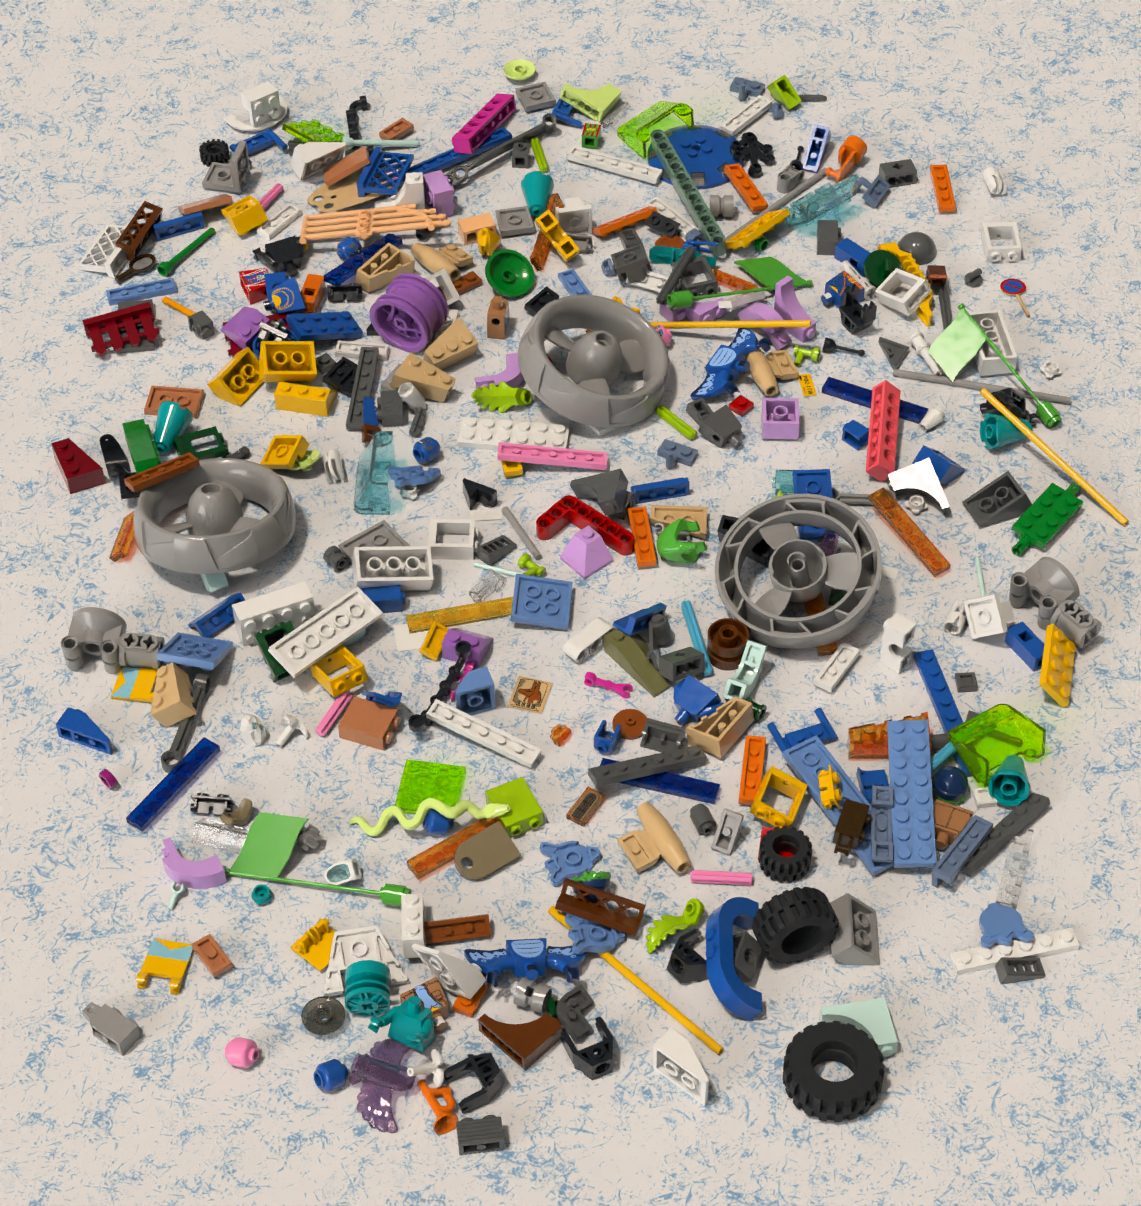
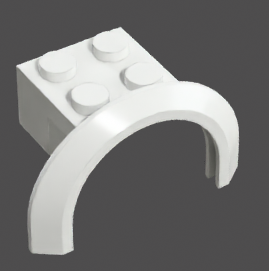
[224,81,287,132]

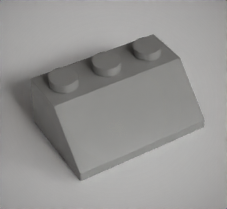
[830,893,880,965]

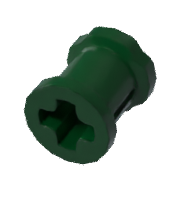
[745,697,767,721]

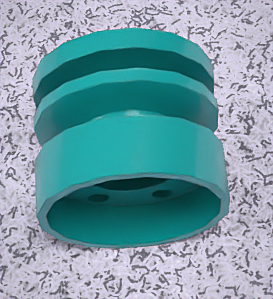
[345,960,390,1017]

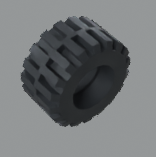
[759,826,812,883]

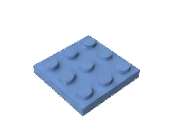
[510,574,573,630]
[157,632,233,671]

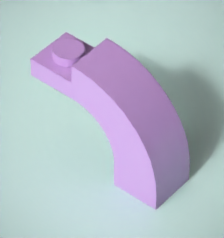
[737,302,792,351]
[475,353,524,390]
[161,837,227,889]

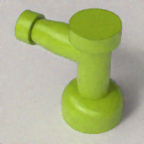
[794,345,821,367]
[518,553,546,577]

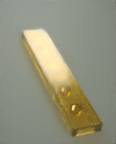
[406,597,513,634]

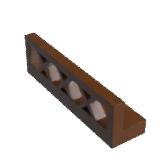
[115,201,163,261]
[555,878,646,936]

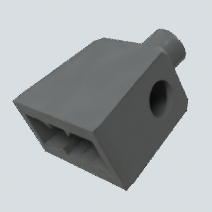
[698,405,743,449]

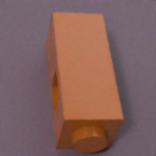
[298,274,326,314]

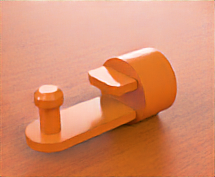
[825,136,867,184]

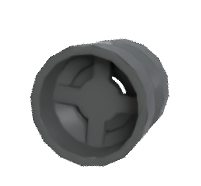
[323,546,350,572]

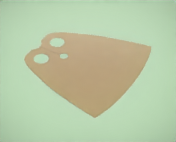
[307,167,393,212]

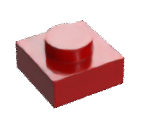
[729,395,754,417]

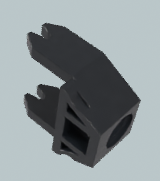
[839,283,877,334]
[666,929,708,983]
[560,1017,613,1080]
[444,1053,505,1113]

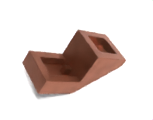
[926,265,947,285]

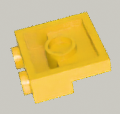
[260,435,310,469]

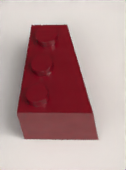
[51,438,105,494]

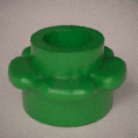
[753,236,769,252]

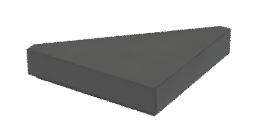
[878,337,910,370]

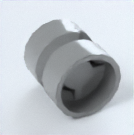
[710,195,734,217]
[513,977,552,1013]

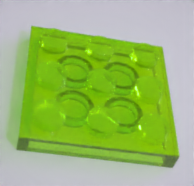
[282,119,344,143]
[395,759,466,820]

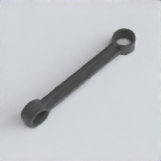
[161,673,211,773]

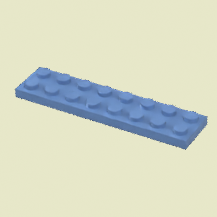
[887,720,936,868]
[782,735,894,876]

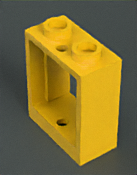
[310,645,368,697]
[749,766,808,828]

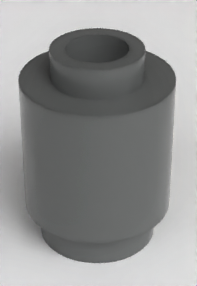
[690,804,716,835]

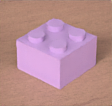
[423,170,456,217]
[761,398,799,439]

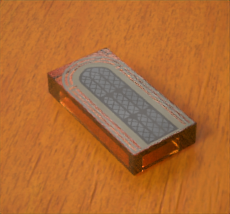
[566,787,605,827]

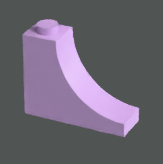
[774,276,816,343]

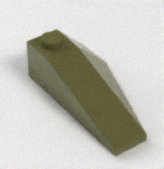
[604,628,669,698]

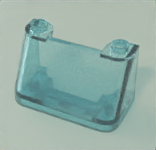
[353,431,395,515]

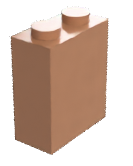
[338,696,401,751]

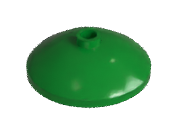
[485,249,534,298]

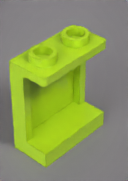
[485,777,544,837]

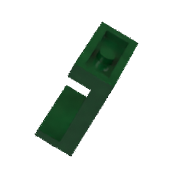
[174,426,229,460]
[253,621,295,682]

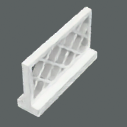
[77,223,141,278]

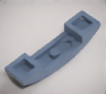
[870,785,893,863]

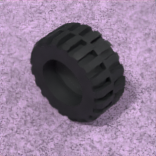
[752,887,839,964]

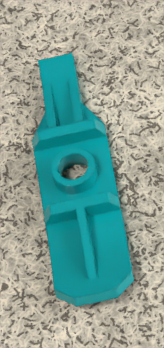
[649,246,717,266]

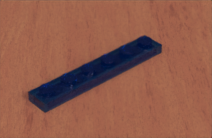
[324,233,403,286]
[822,377,928,424]
[126,737,220,832]
[600,758,720,805]

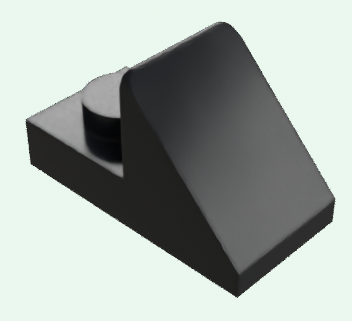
[463,478,497,510]

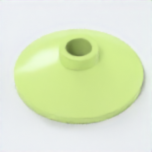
[504,59,535,80]
[288,450,321,471]

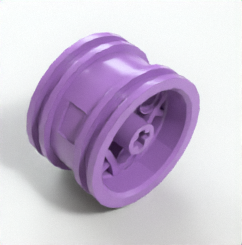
[370,273,449,353]

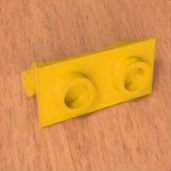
[818,765,843,810]

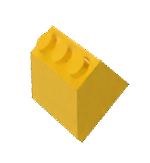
[259,341,317,382]
[207,347,263,406]
[274,382,337,417]

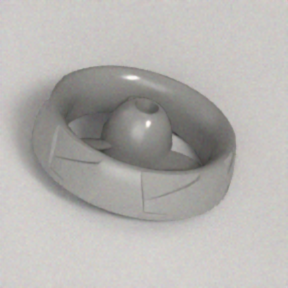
[518,295,669,428]
[133,458,296,574]
[715,494,882,649]

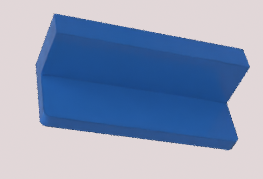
[153,211,204,242]
[631,477,689,504]
[188,592,245,637]
[613,602,667,636]

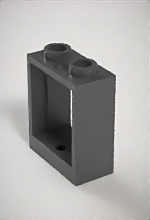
[672,255,718,296]

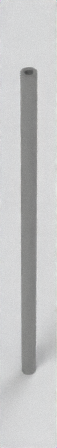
[725,168,827,241]
[893,369,1071,404]

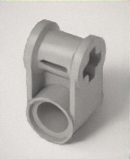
[777,165,805,193]

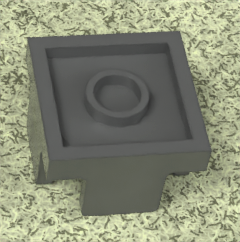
[611,243,652,283]

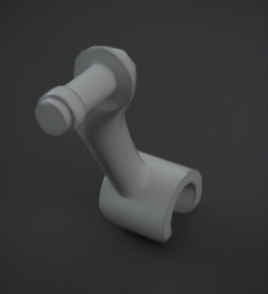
[654,523,692,543]

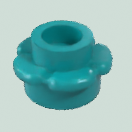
[251,884,272,904]

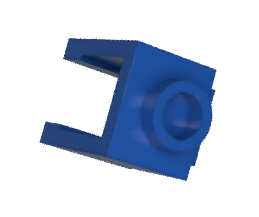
[842,420,869,451]
[594,720,621,753]

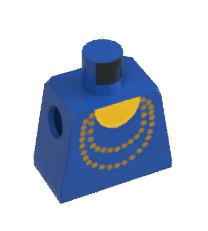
[263,277,307,314]

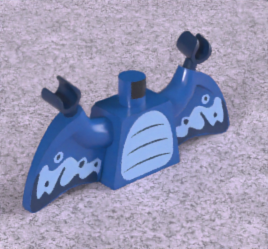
[690,328,771,400]
[464,938,587,987]

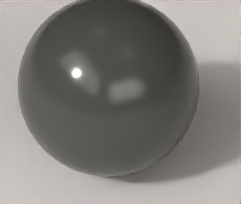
[897,232,936,265]

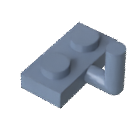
[730,77,765,101]
[851,176,891,208]
[657,439,698,469]

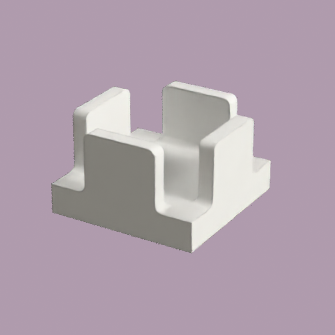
[555,197,592,235]
[963,593,1014,639]

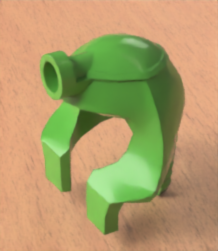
[657,519,707,563]

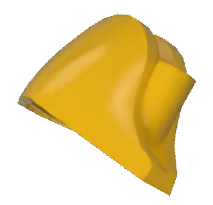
[477,228,502,256]

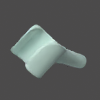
[168,882,185,910]

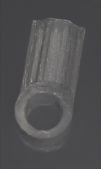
[469,569,507,604]

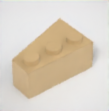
[356,242,415,292]
[423,317,478,370]
[389,352,456,403]
[151,662,196,728]
[686,696,754,758]

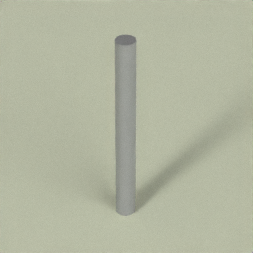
[502,506,542,560]

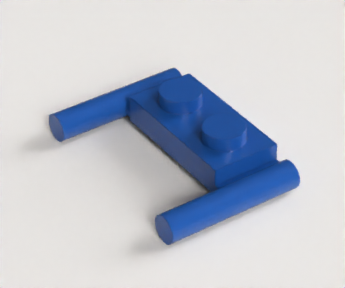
[551,98,583,128]
[229,128,288,165]
[767,708,838,753]

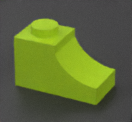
[767,75,802,111]

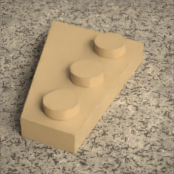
[651,505,707,539]

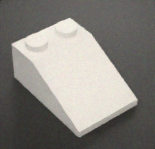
[290,142,346,181]
[412,943,486,999]
[653,1027,709,1106]

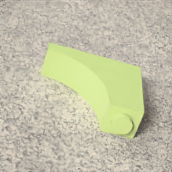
[559,83,622,122]

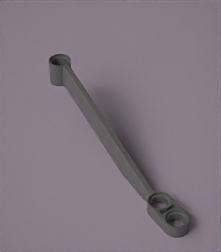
[444,113,557,188]

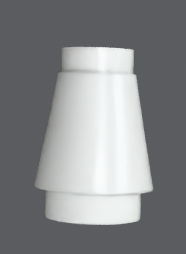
[919,407,945,432]

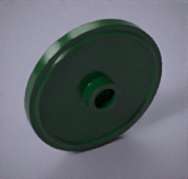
[863,250,903,288]

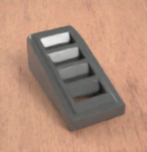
[618,228,642,250]
[686,397,713,426]
[476,535,517,565]
[995,957,1046,983]

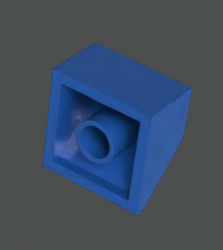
[912,445,965,485]

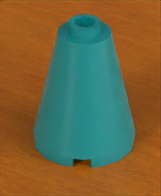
[521,171,554,217]
[154,401,193,453]
[980,413,1033,450]
[988,755,1030,806]

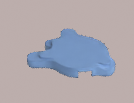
[388,466,441,486]
[540,841,601,886]
[979,903,1034,948]
[565,913,625,954]

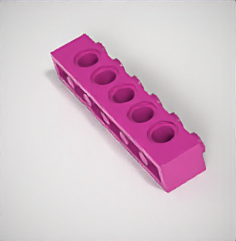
[452,93,516,154]

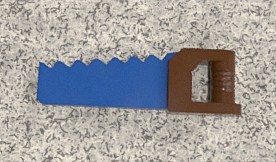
[362,396,382,445]

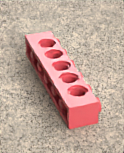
[866,380,901,482]

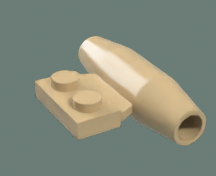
[411,243,473,282]
[745,348,799,396]
[617,802,691,873]

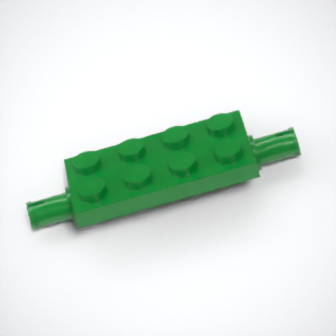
[1011,483,1084,556]

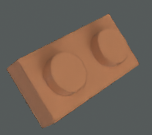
[379,118,414,140]
[192,934,233,978]

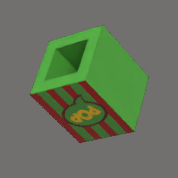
[582,123,601,150]

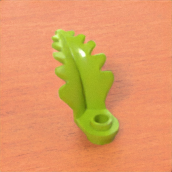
[471,381,532,413]
[646,898,704,953]

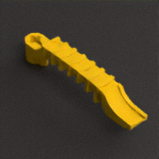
[877,242,933,327]

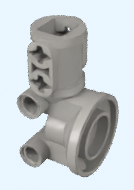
[1009,557,1102,648]
[61,607,165,674]

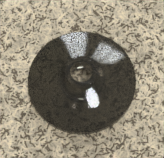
[301,996,345,1035]

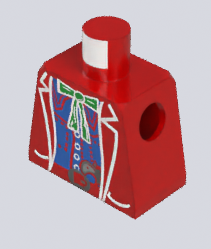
[239,268,269,305]

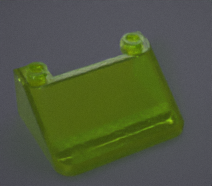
[617,101,694,159]
[948,704,1046,788]

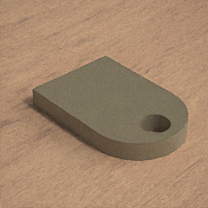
[454,821,521,880]

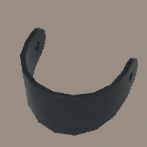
[99,434,131,479]

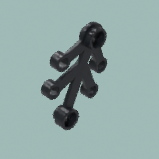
[731,132,775,178]

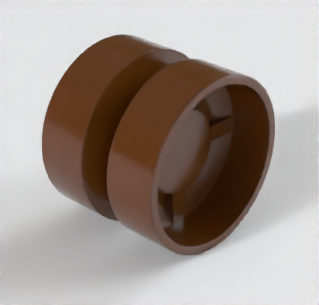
[707,618,749,671]

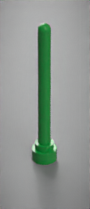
[157,228,215,277]

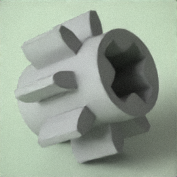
[297,824,322,851]

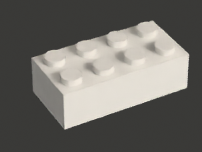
[969,310,1017,376]
[352,546,434,591]
[232,581,315,646]

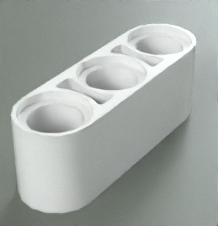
[563,617,616,663]

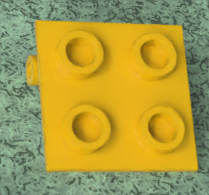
[290,918,335,972]

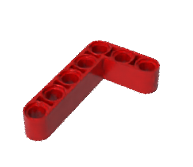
[536,495,634,556]

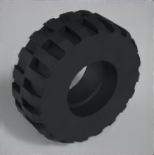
[783,1021,885,1122]

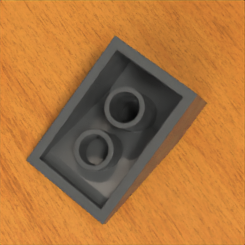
[962,471,1032,528]

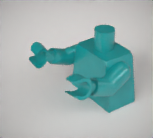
[368,996,435,1052]

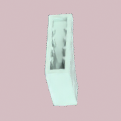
[819,997,898,1057]

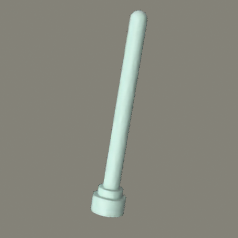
[342,136,419,149]

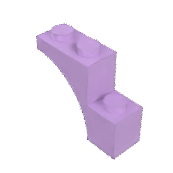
[659,298,726,322]

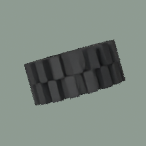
[199,139,230,167]

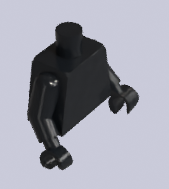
[252,236,305,277]
[980,388,1039,426]

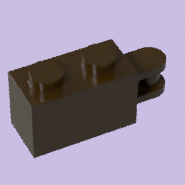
[832,799,872,857]

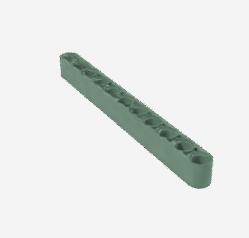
[650,129,727,256]

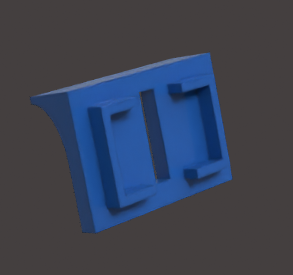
[362,691,402,707]
[856,767,889,805]

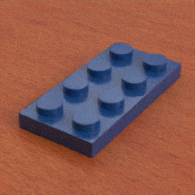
[286,311,363,341]
[792,469,837,540]

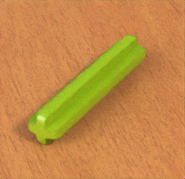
[531,137,549,173]
[656,405,697,440]

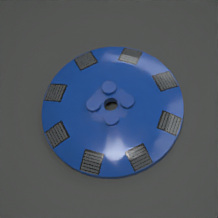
[647,125,745,190]

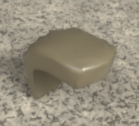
[220,798,253,826]

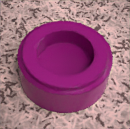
[99,769,118,789]

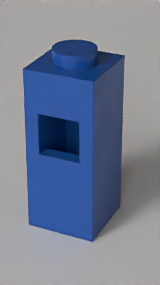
[834,238,870,277]
[360,585,406,613]
[1005,621,1044,672]

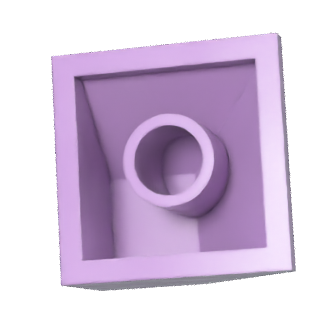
[560,525,613,580]

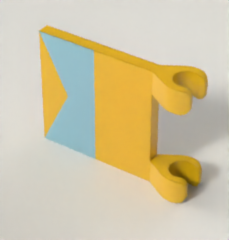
[111,667,158,703]
[136,938,194,994]

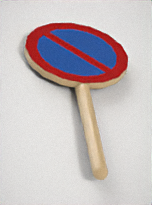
[1000,279,1030,316]

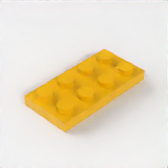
[726,208,790,250]
[1039,623,1076,708]

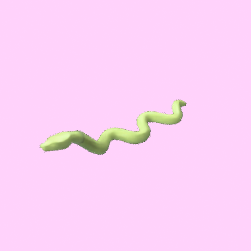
[349,798,510,836]

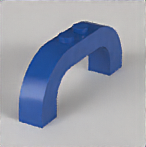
[705,897,762,1021]

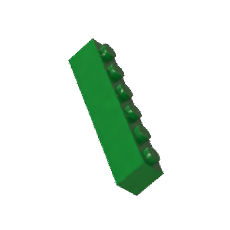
[122,419,162,474]

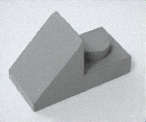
[711,808,744,855]

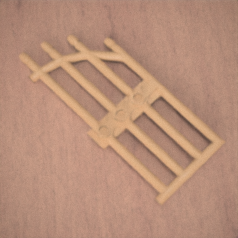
[299,204,451,244]

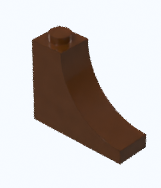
[478,1013,562,1070]

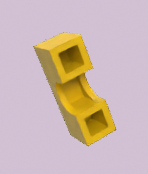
[535,209,580,263]

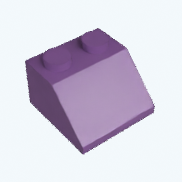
[220,306,270,349]
[442,628,493,668]

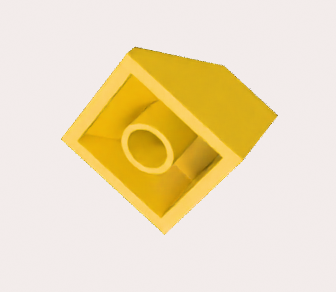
[221,195,268,236]

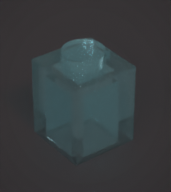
[771,470,794,496]

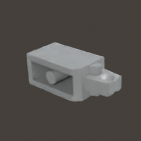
[82,1002,140,1056]

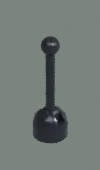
[789,146,804,171]
[822,337,865,356]

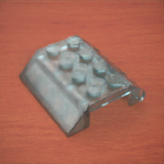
[780,174,858,228]

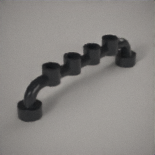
[346,95,374,158]
[408,641,471,732]

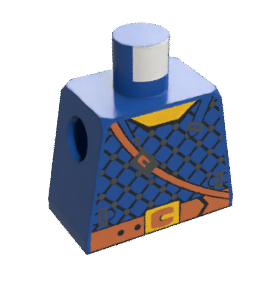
[821,270,865,308]

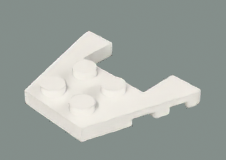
[324,925,408,997]

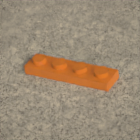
[724,163,768,212]
[930,164,956,213]
[592,206,658,237]
[627,506,656,568]
[738,735,766,805]

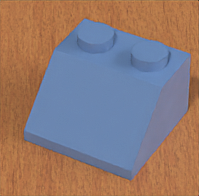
[455,667,495,715]

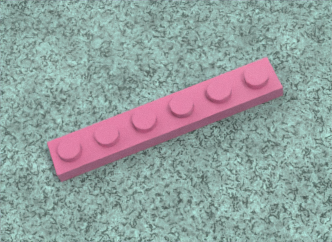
[497,442,607,470]

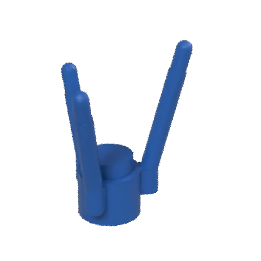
[682,239,719,253]

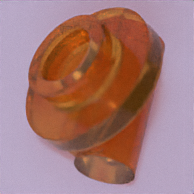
[550,724,572,747]

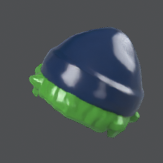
[932,766,969,805]
[571,871,611,903]

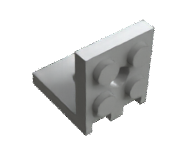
[202,141,250,193]

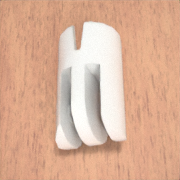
[983,167,1007,195]
[398,382,426,412]
[322,449,345,483]
[943,599,967,635]

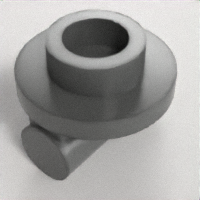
[964,268,982,286]

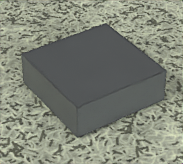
[954,672,978,693]

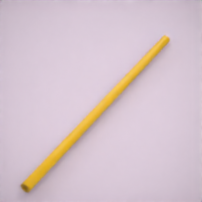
[649,320,811,329]
[980,388,1129,526]
[548,906,724,1055]

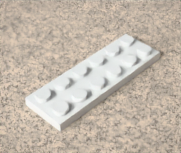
[458,417,570,450]
[268,586,383,678]

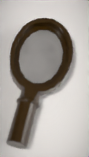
[115,254,156,283]

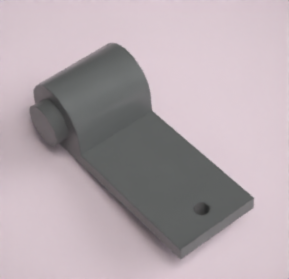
[647,614,673,670]

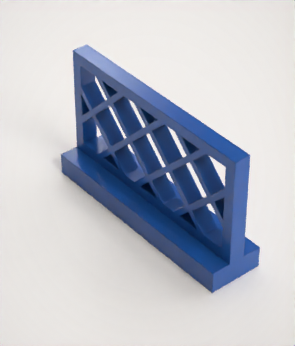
[357,146,414,197]

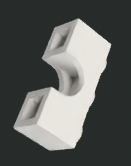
[880,613,916,674]
[401,893,426,959]

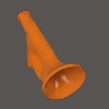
[417,1079,459,1134]

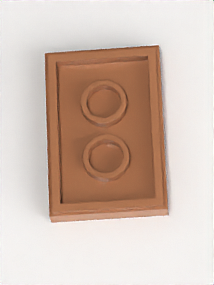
[323,146,370,186]
[178,194,233,215]
[144,386,204,419]

